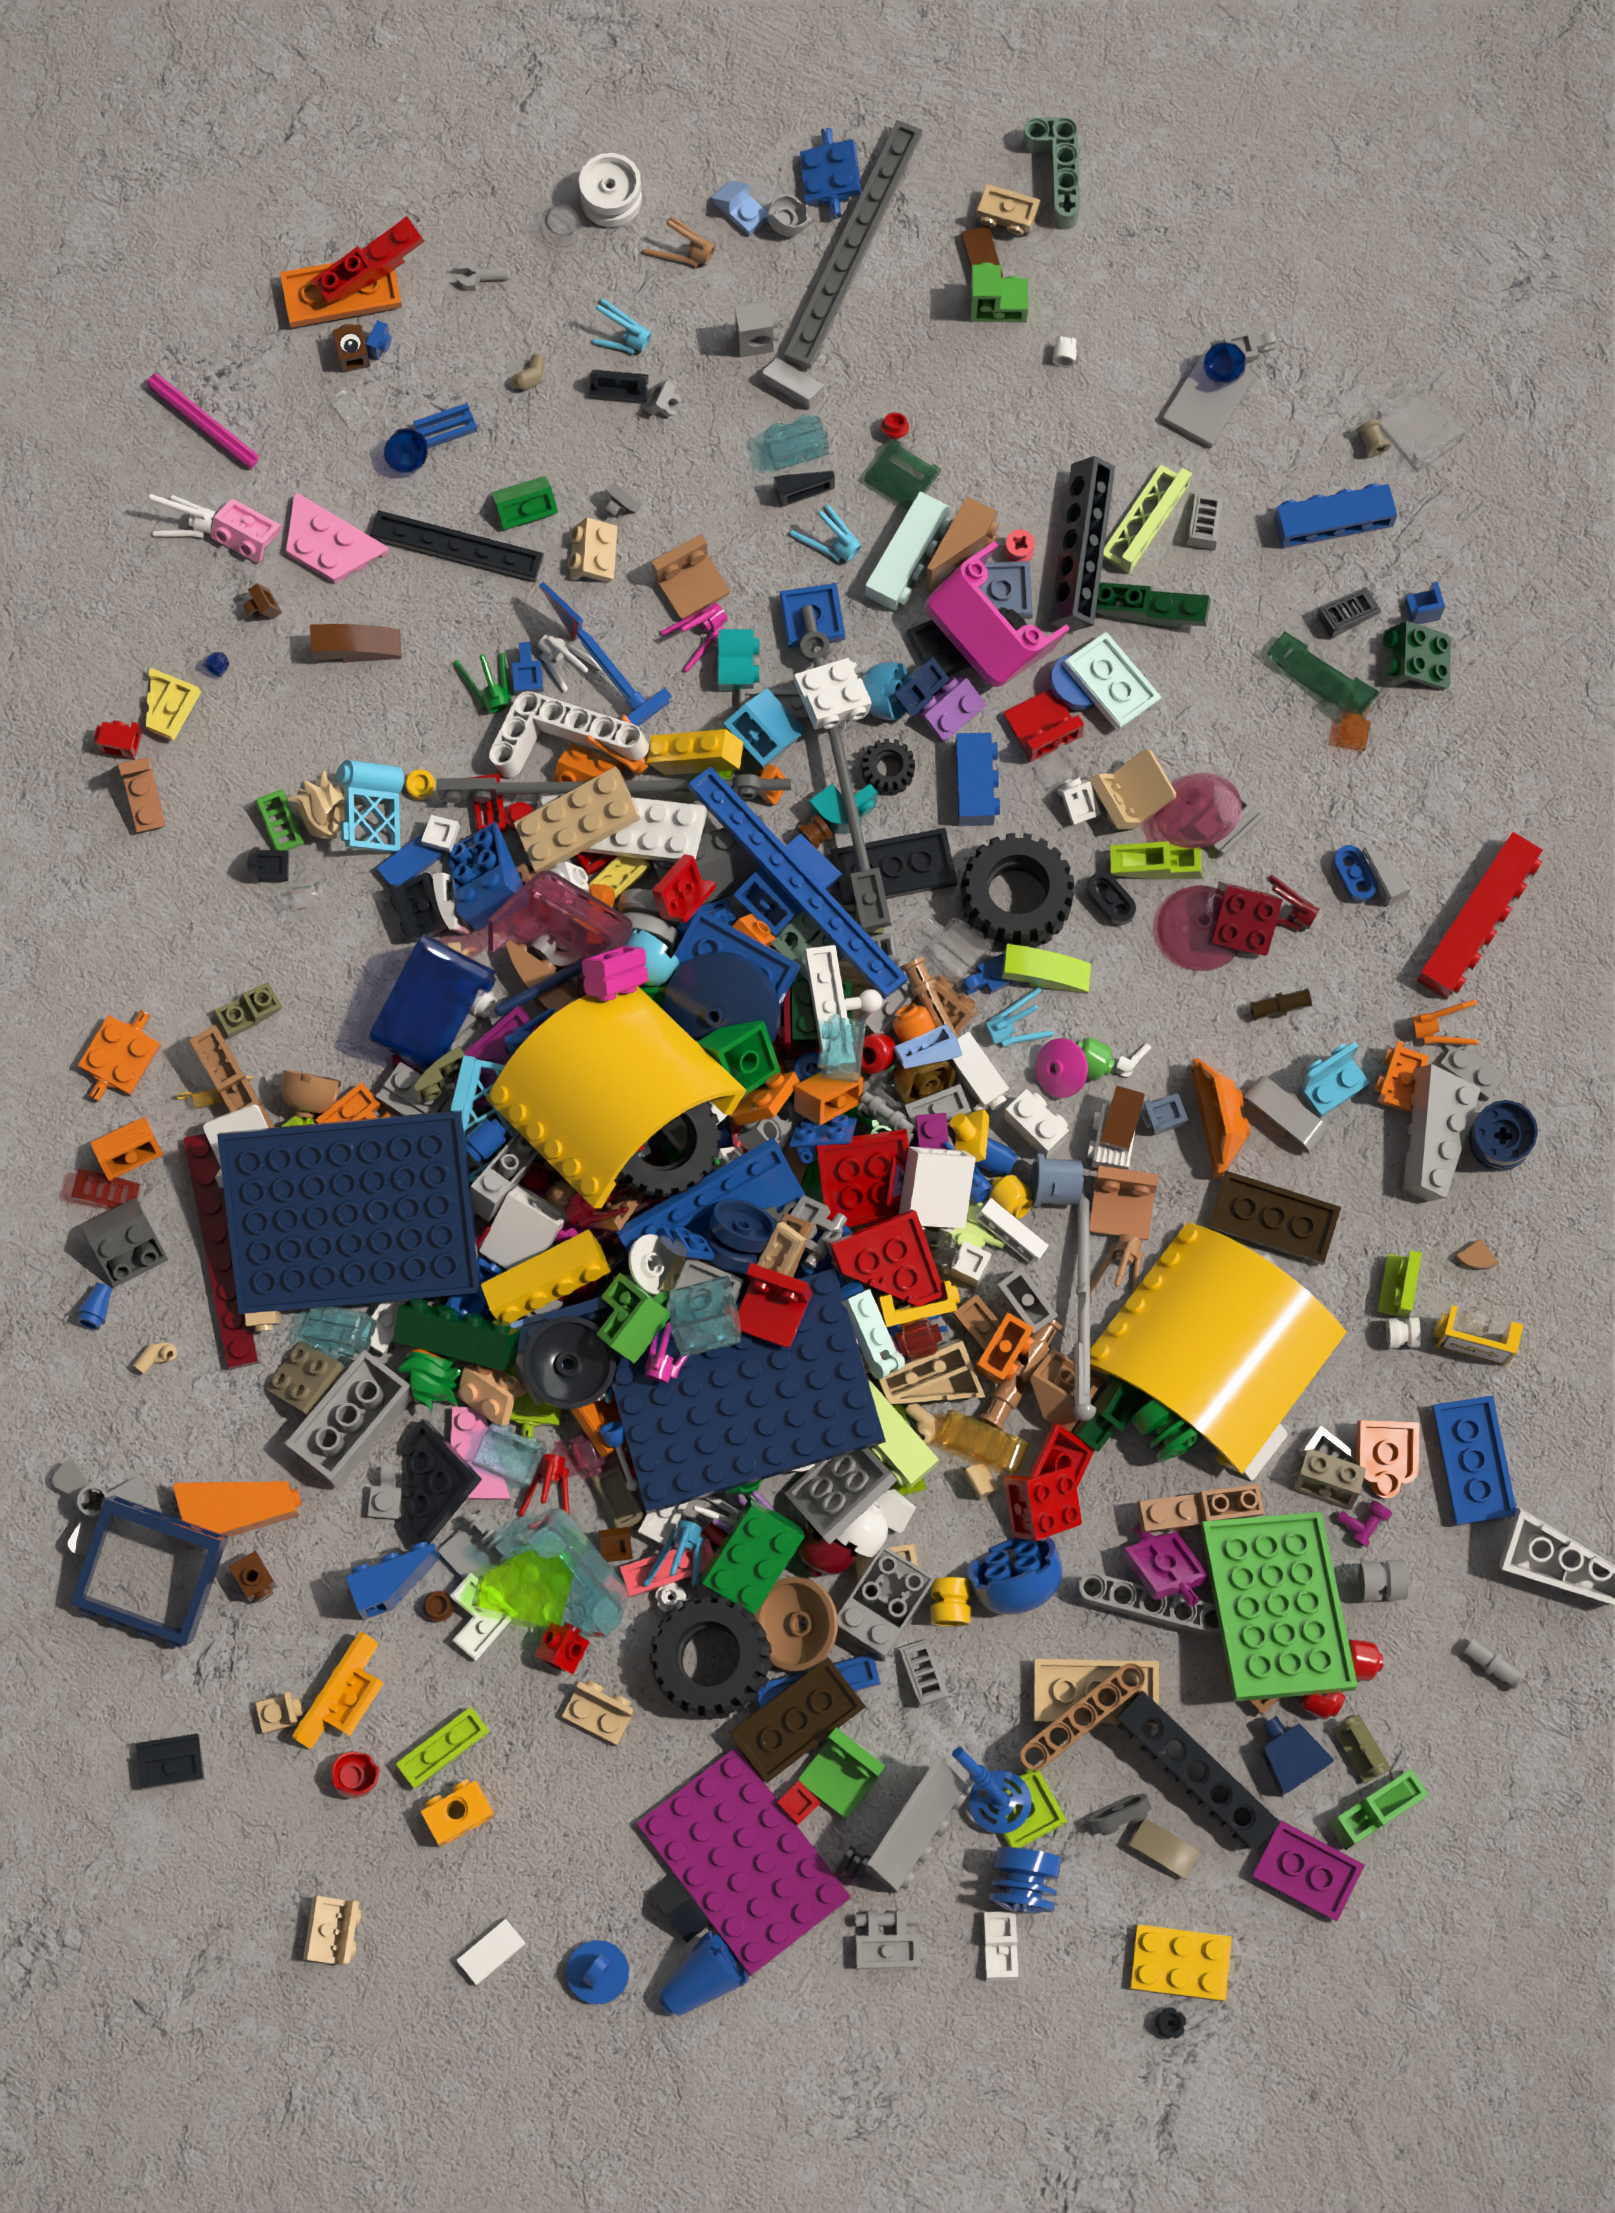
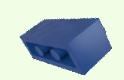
[955,733,1000,826]

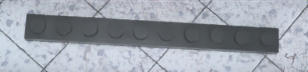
[784,120,923,369]

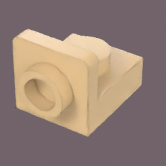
[256,1691,303,1734]

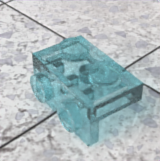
[472,1424,547,1489]

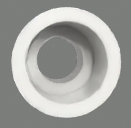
[1053,336,1077,368]

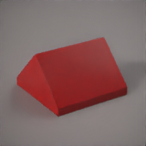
[1029,1423,1095,1488]

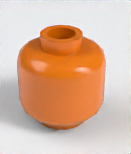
[892,1003,936,1044]

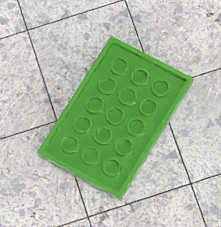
[1200,1512,1358,1702]

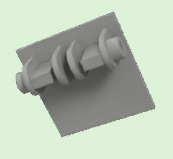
[438,1509,525,1587]

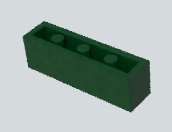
[393,1299,521,1371]

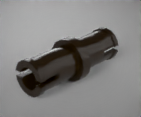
[1250,988,1312,1021]

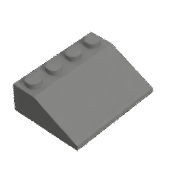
[865,1757,968,1893]

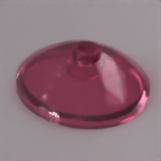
[1154,773,1242,848]
[1157,885,1240,971]

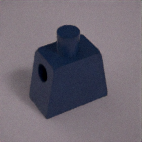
[1260,1716,1334,1797]

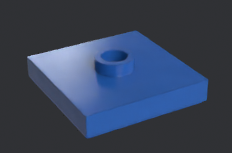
[779,583,846,648]

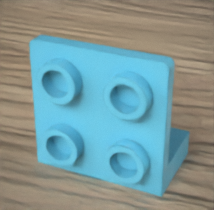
[1299,1042,1370,1118]

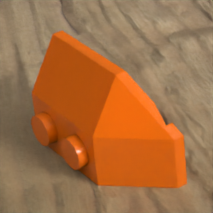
[1190,1058,1250,1180]

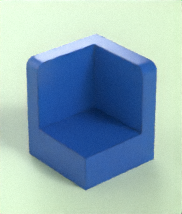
[1405,581,1445,625]

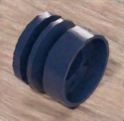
[1469,1100,1538,1172]

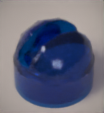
[203,651,229,677]

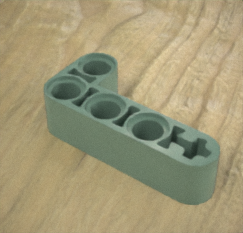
[1023,117,1080,230]

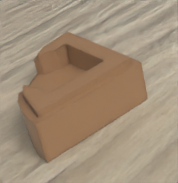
[1455,1238,1499,1269]

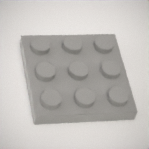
[785,1448,898,1544]

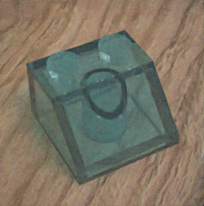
[670,1275,741,1357]

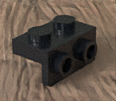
[388,872,448,942]

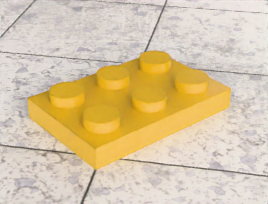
[1130,1924,1232,2001]

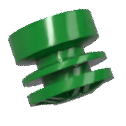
[1130,1399,1203,1463]

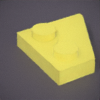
[146,668,201,741]

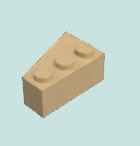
[877,1338,985,1404]

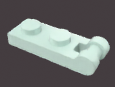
[841,1289,905,1379]

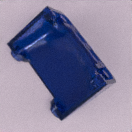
[368,935,496,1070]

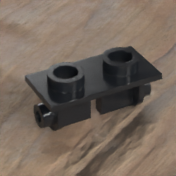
[589,369,649,402]

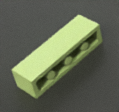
[868,1379,939,1489]

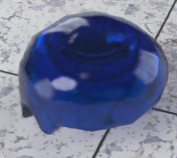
[1203,342,1247,386]
[383,428,428,475]

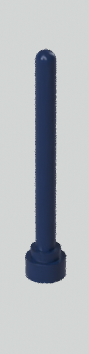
[494,936,622,1016]

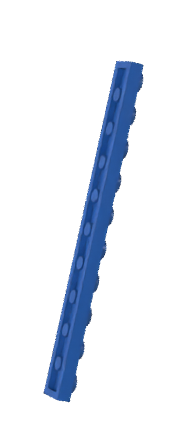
[688,767,908,1000]

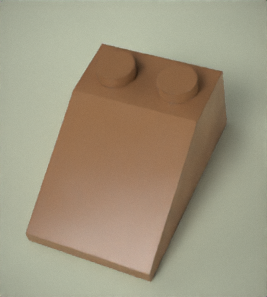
[925,496,1000,593]

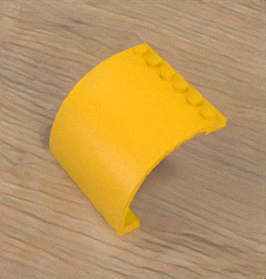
[486,986,747,1208]
[1090,1221,1347,1474]

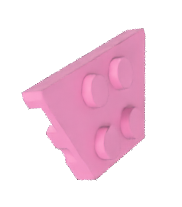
[286,493,389,584]

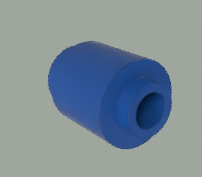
[465,1119,507,1163]
[975,1137,1018,1176]

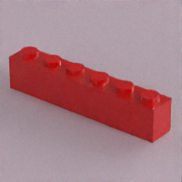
[1417,832,1543,999]

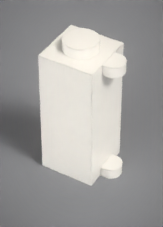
[947,1032,1009,1111]

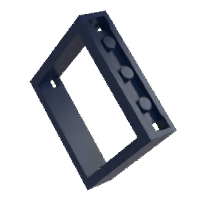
[70,1495,228,1648]

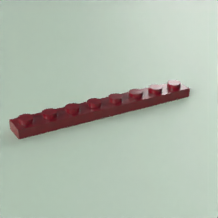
[184,1133,259,1370]

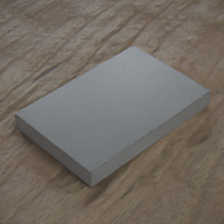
[1162,350,1254,448]

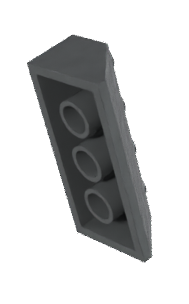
[650,815,764,906]

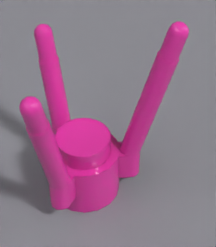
[661,602,728,672]
[644,1322,703,1384]

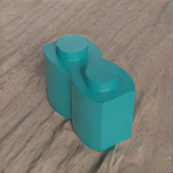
[718,629,760,691]

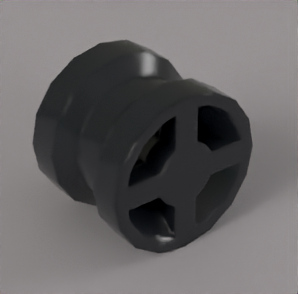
[836,1845,871,1885]

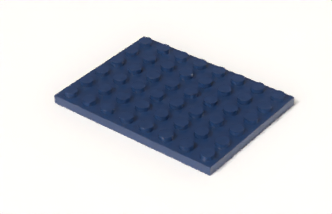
[217,1110,482,1315]
[611,1268,886,1514]

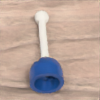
[600,1421,638,1491]

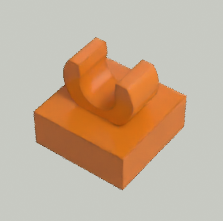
[756,764,787,806]

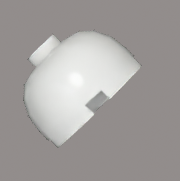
[836,1502,888,1557]

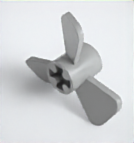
[52,1460,149,1556]

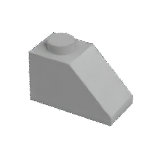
[997,1267,1058,1334]

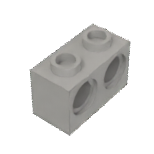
[737,1099,803,1151]

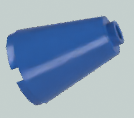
[659,1930,749,2016]

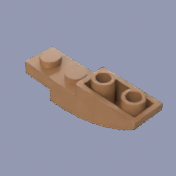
[506,939,575,1017]
[1136,1484,1265,1534]

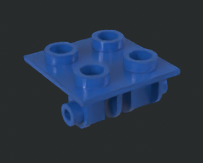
[790,1115,857,1163]

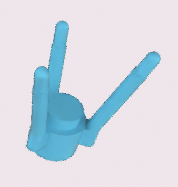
[592,299,652,355]
[789,505,862,562]
[985,987,1054,1047]

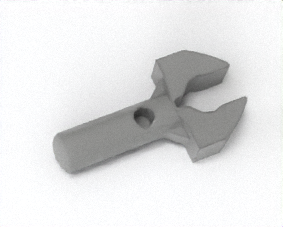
[456,260,510,291]

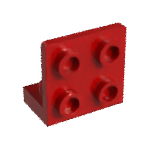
[1004,689,1084,762]
[733,1263,813,1349]
[1003,1465,1082,1541]

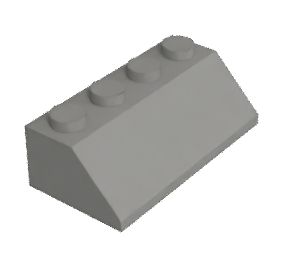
[285,1349,414,1489]

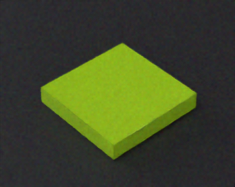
[982,1772,1068,1848]

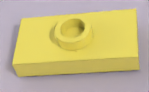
[588,856,652,902]

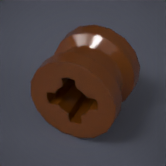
[797,814,833,849]

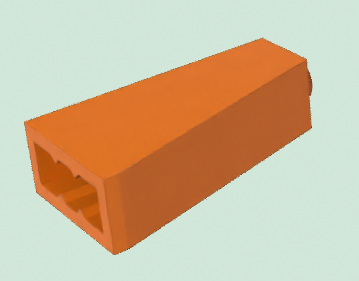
[172,1481,302,1548]

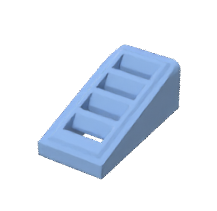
[893,1024,963,1069]

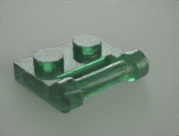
[865,438,941,510]

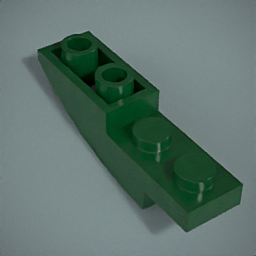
[1096,582,1211,629]
[1072,1374,1146,1452]

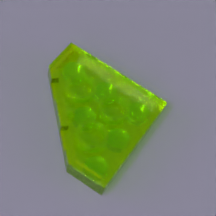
[471,1533,582,1629]

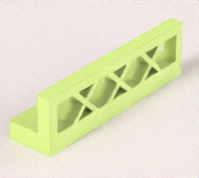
[1103,465,1192,574]

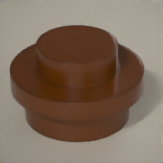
[423,1591,454,1622]

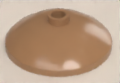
[754,1577,838,1671]

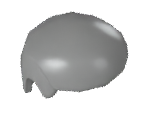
[767,194,811,236]

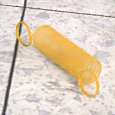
[176,1076,253,1109]

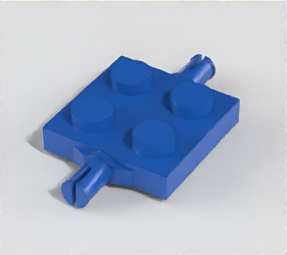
[800,128,862,219]

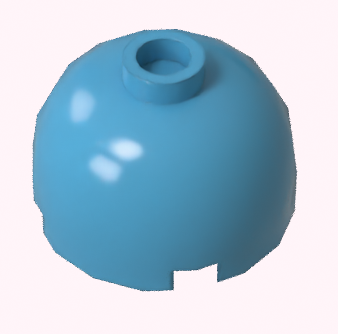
[862,661,908,720]

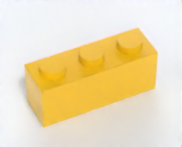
[647,729,743,775]

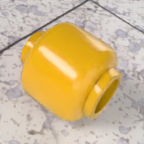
[988,1175,1033,1219]

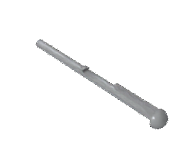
[1072,1198,1096,1421]

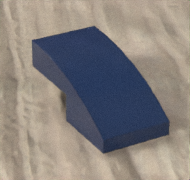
[893,656,950,717]

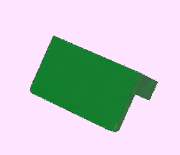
[491,476,558,530]

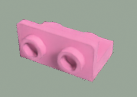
[211,499,281,563]

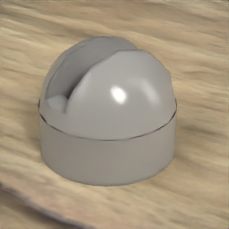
[530,934,556,960]

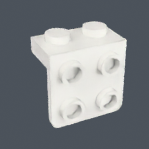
[203,1104,268,1188]

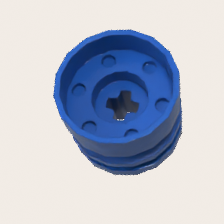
[989,1847,1062,1914]

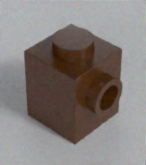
[229,1550,278,1603]

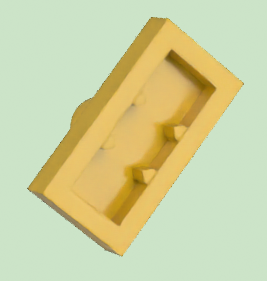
[949,1109,989,1163]

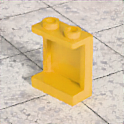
[873,1280,960,1327]

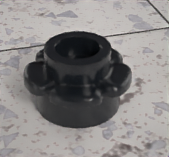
[1155,2007,1186,2039]

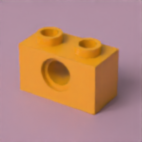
[420,1779,496,1847]

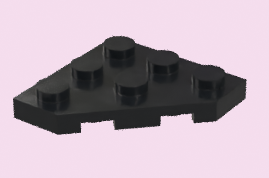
[401,1419,482,1545]

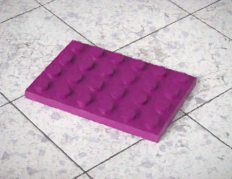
[637,1746,851,1976]

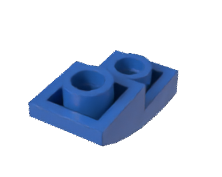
[659,1227,715,1260]

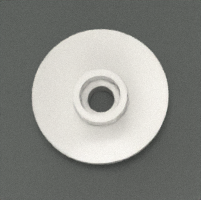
[629,1234,676,1295]

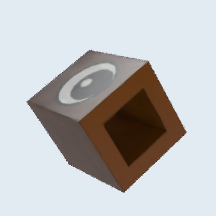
[333,324,370,373]

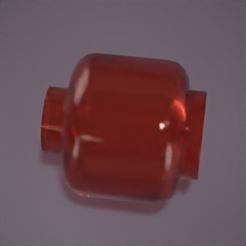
[895,1317,943,1361]

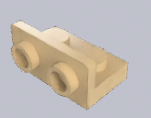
[562,1680,635,1746]

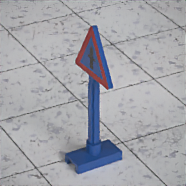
[539,582,672,727]

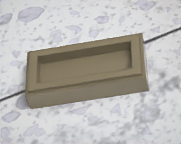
[592,1465,645,1528]

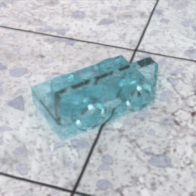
[818,1014,866,1083]

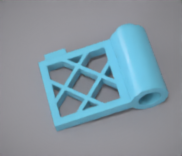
[336,760,404,853]

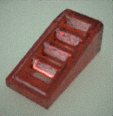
[72,1168,141,1209]

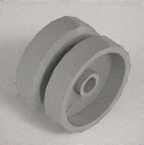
[611,889,681,953]

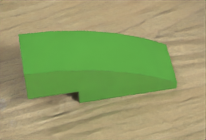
[1328,1769,1429,1851]

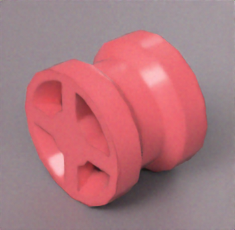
[1005,530,1034,562]

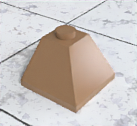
[1030,1348,1104,1432]

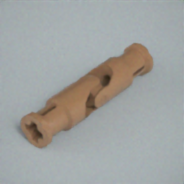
[979,1320,1062,1431]

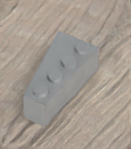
[1403,1064,1481,1202]

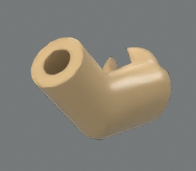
[132,1342,177,1375]
[904,1402,936,1444]

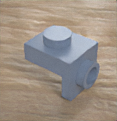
[1140,1093,1189,1135]

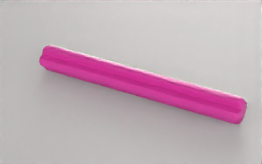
[147,373,259,469]

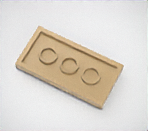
[514,766,641,875]
[1034,1659,1159,1725]

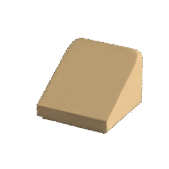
[964,1464,998,1500]

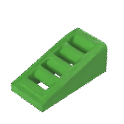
[255,789,305,850]

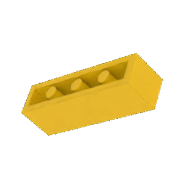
[481,1229,611,1323]

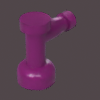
[1336,1500,1393,1548]

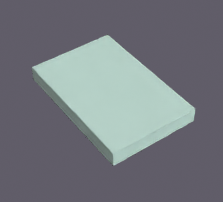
[1062,632,1162,731]

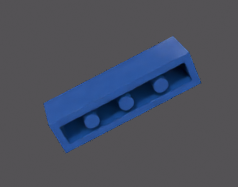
[1274,483,1397,549]

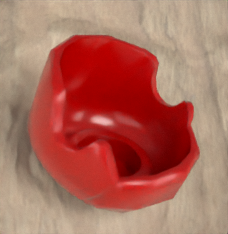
[330,1751,379,1799]

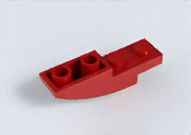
[312,216,425,303]

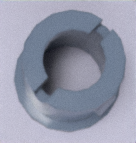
[1030,1153,1083,1207]

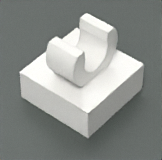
[421,815,460,853]

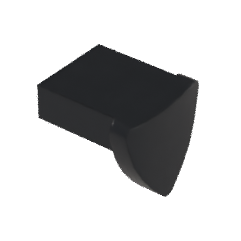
[247,847,290,883]

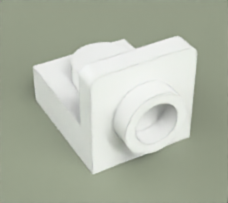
[1057,777,1101,824]

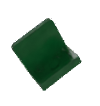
[1382,621,1451,690]

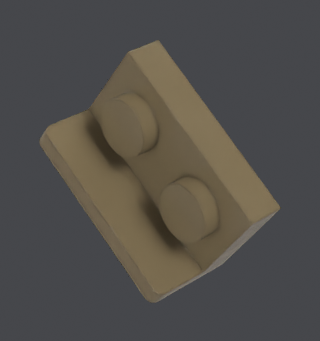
[1293,1449,1366,1510]

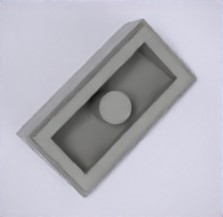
[761,358,824,409]

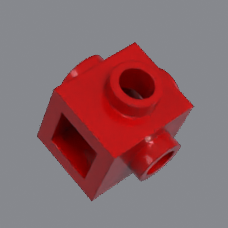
[534,1622,590,1675]

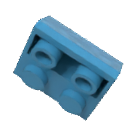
[723,688,807,769]

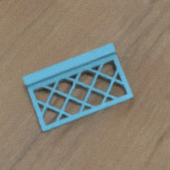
[451,1055,518,1183]

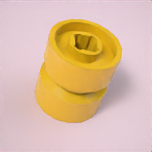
[930,1577,971,1627]

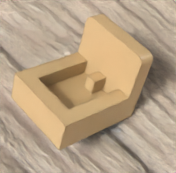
[245,1311,282,1332]

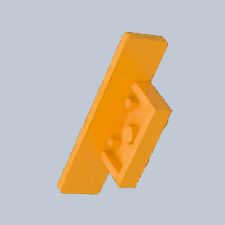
[292,1631,384,1749]

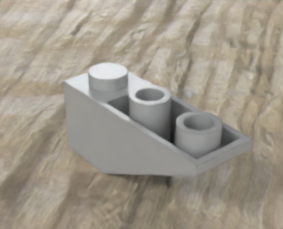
[469,1132,540,1221]

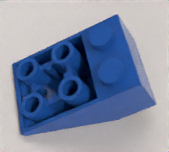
[448,822,526,931]
[734,834,842,937]
[346,1542,441,1620]

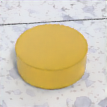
[405,769,435,800]

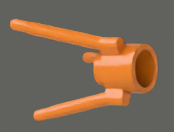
[586,715,649,776]
[1412,1000,1479,1045]

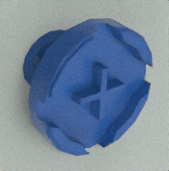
[567,1940,629,2005]

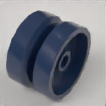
[702,1199,776,1274]

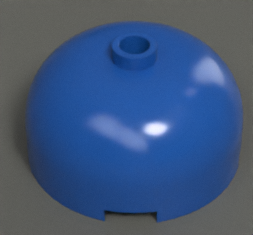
[967,1537,1063,1615]

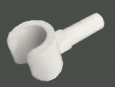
[1115,1043,1151,1077]

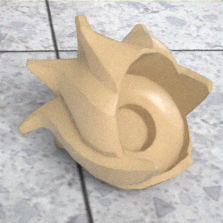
[288,771,345,839]

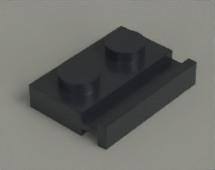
[136,1733,205,1790]

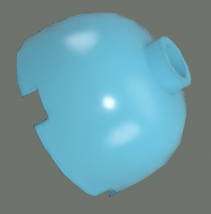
[622,929,681,986]

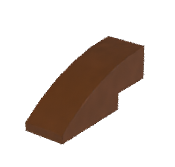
[310,624,402,663]

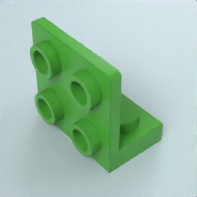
[798,1728,886,1819]

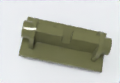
[1332,1714,1391,1784]

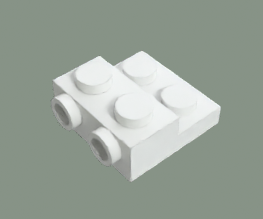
[793,658,872,730]

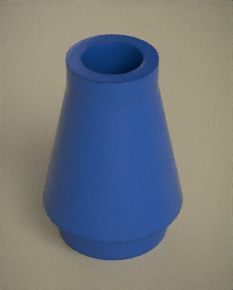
[77,1283,112,1330]

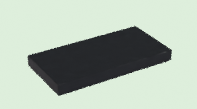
[830,828,958,906]

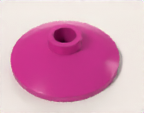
[1035,1038,1088,1098]

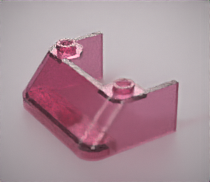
[488,871,633,999]

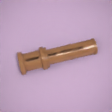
[900,956,959,1039]

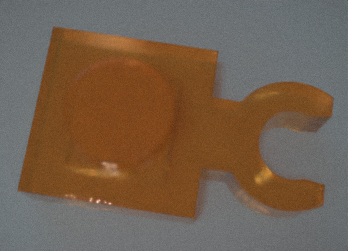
[1336,697,1371,751]

